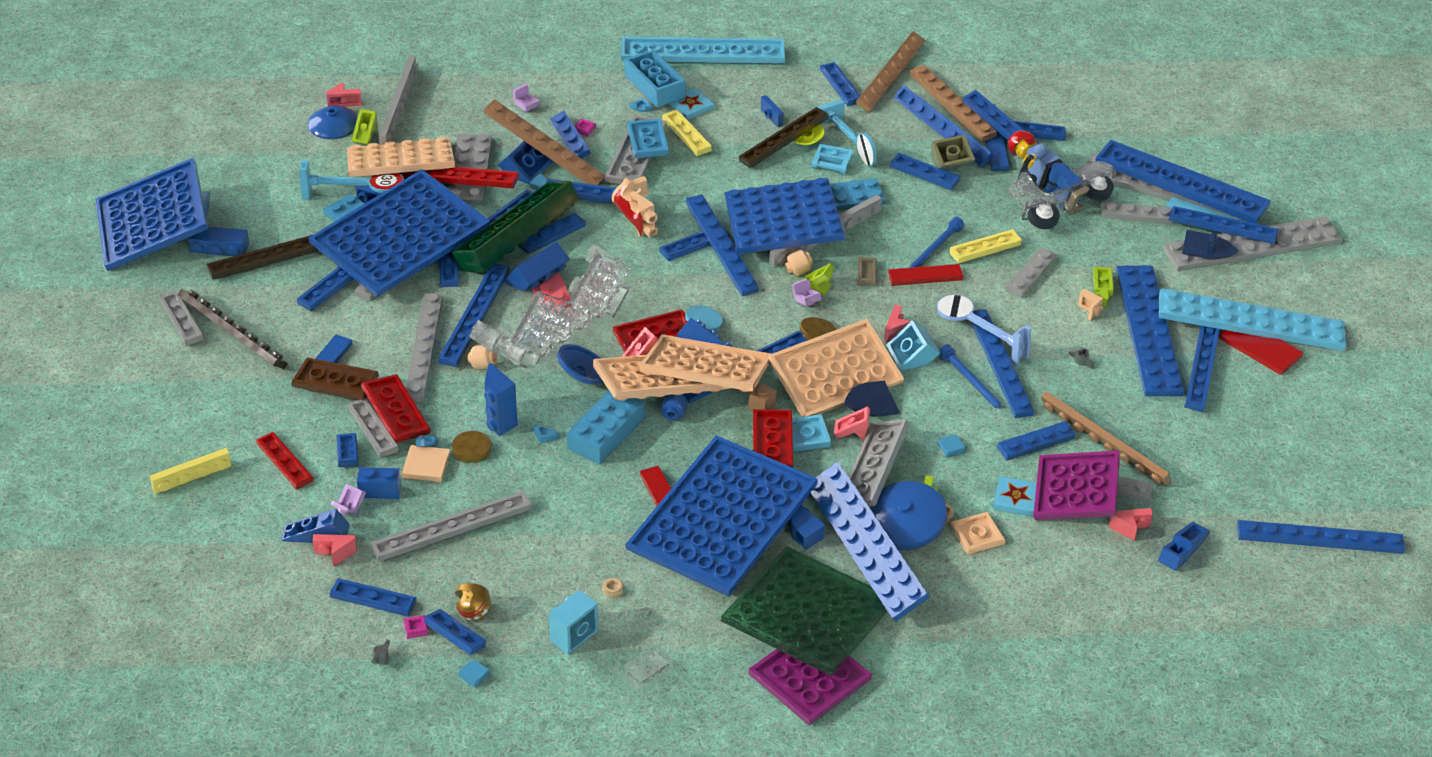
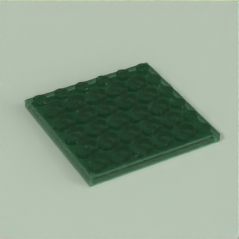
[721,546,887,676]

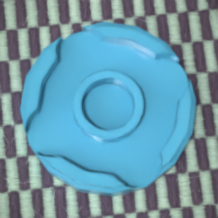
[685,305,722,332]

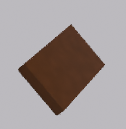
[291,357,379,401]

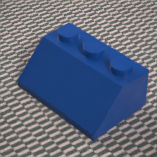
[498,140,553,184]
[505,241,570,292]
[484,363,518,436]

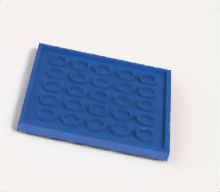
[95,158,209,271]
[724,178,845,254]

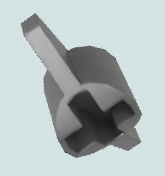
[1069,348,1094,369]
[371,640,390,665]

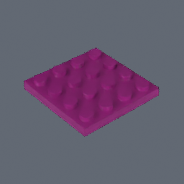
[1033,450,1120,520]
[749,625,872,726]

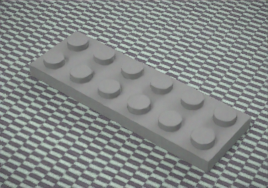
[605,115,667,184]
[449,134,492,205]
[849,419,909,507]

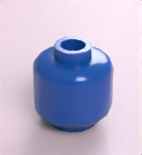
[661,394,687,421]

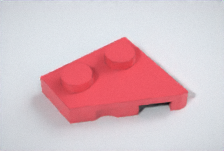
[532,273,571,311]

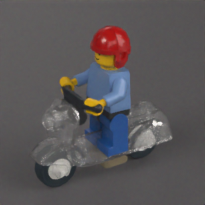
[1008,130,1115,230]

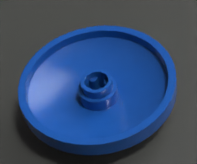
[870,481,947,550]

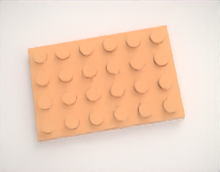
[347,137,455,177]
[768,318,904,417]
[640,335,770,392]
[593,355,726,401]

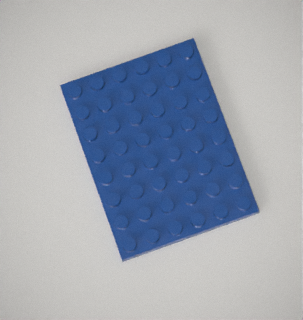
[309,170,491,297]
[625,435,818,597]

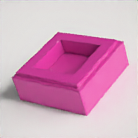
[574,119,596,137]
[404,615,428,639]

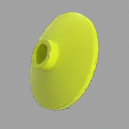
[793,124,824,145]

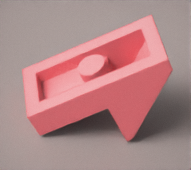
[326,82,362,107]
[884,305,911,342]
[621,327,657,357]
[834,407,870,441]
[1108,508,1153,541]
[313,534,357,566]

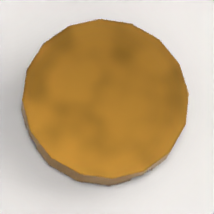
[799,317,836,340]
[452,431,491,463]

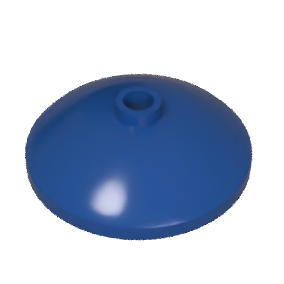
[308,105,358,139]
[557,344,604,385]

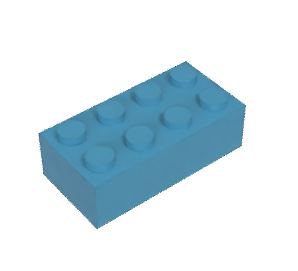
[624,50,686,107]
[567,391,645,464]

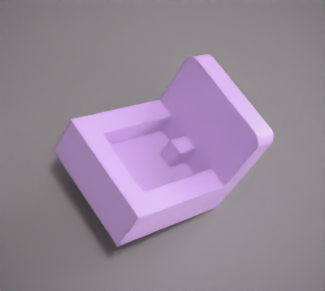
[513,84,539,112]
[792,279,822,306]
[331,484,366,515]

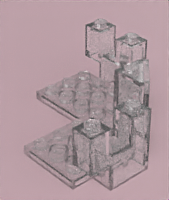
[469,244,631,371]

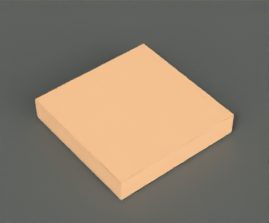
[402,445,450,482]
[950,512,1005,554]

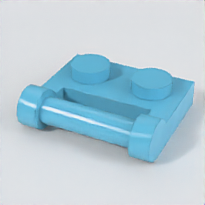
[812,144,853,174]

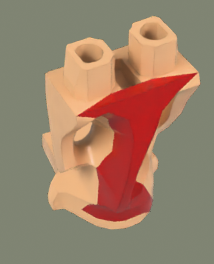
[612,176,658,237]

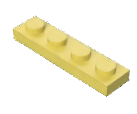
[662,110,712,156]
[950,229,1022,263]
[150,448,231,494]

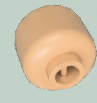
[785,250,813,276]
[468,345,498,370]

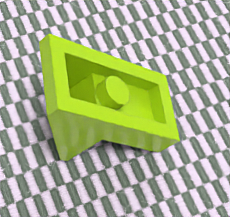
[352,109,378,146]
[803,263,835,295]

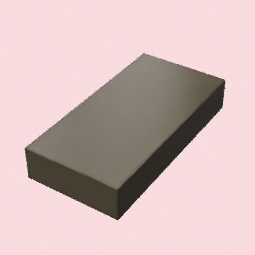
[858,257,877,286]

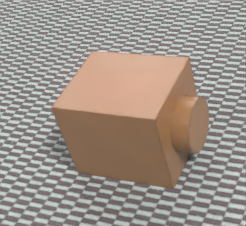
[749,383,776,412]

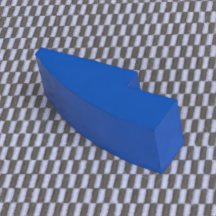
[1158,522,1210,571]

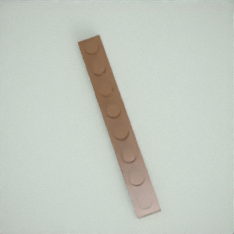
[855,31,926,112]
[910,65,996,142]
[483,99,605,185]
[1041,391,1171,487]

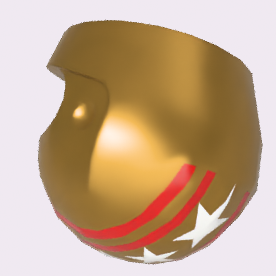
[455,583,491,622]

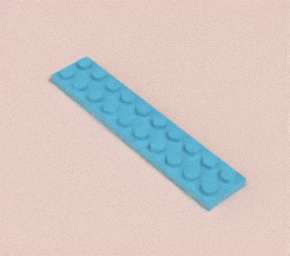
[621,37,785,64]
[1159,288,1346,351]

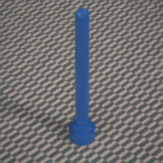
[910,217,965,268]
[939,344,1001,408]

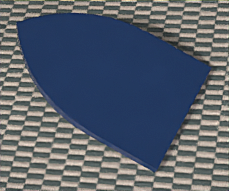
[1182,230,1239,259]
[844,380,900,417]

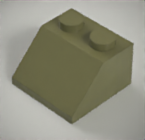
[931,134,975,168]

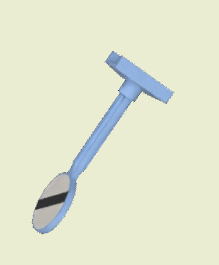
[937,295,1032,366]

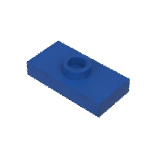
[760,95,784,127]
[336,433,359,468]

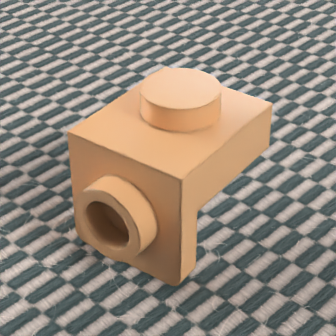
[1078,289,1103,320]

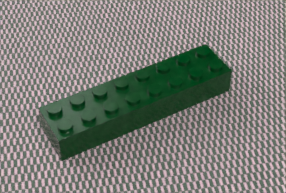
[452,181,579,272]

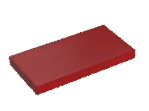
[612,309,688,352]
[1218,330,1303,375]
[361,374,431,443]
[753,409,793,468]

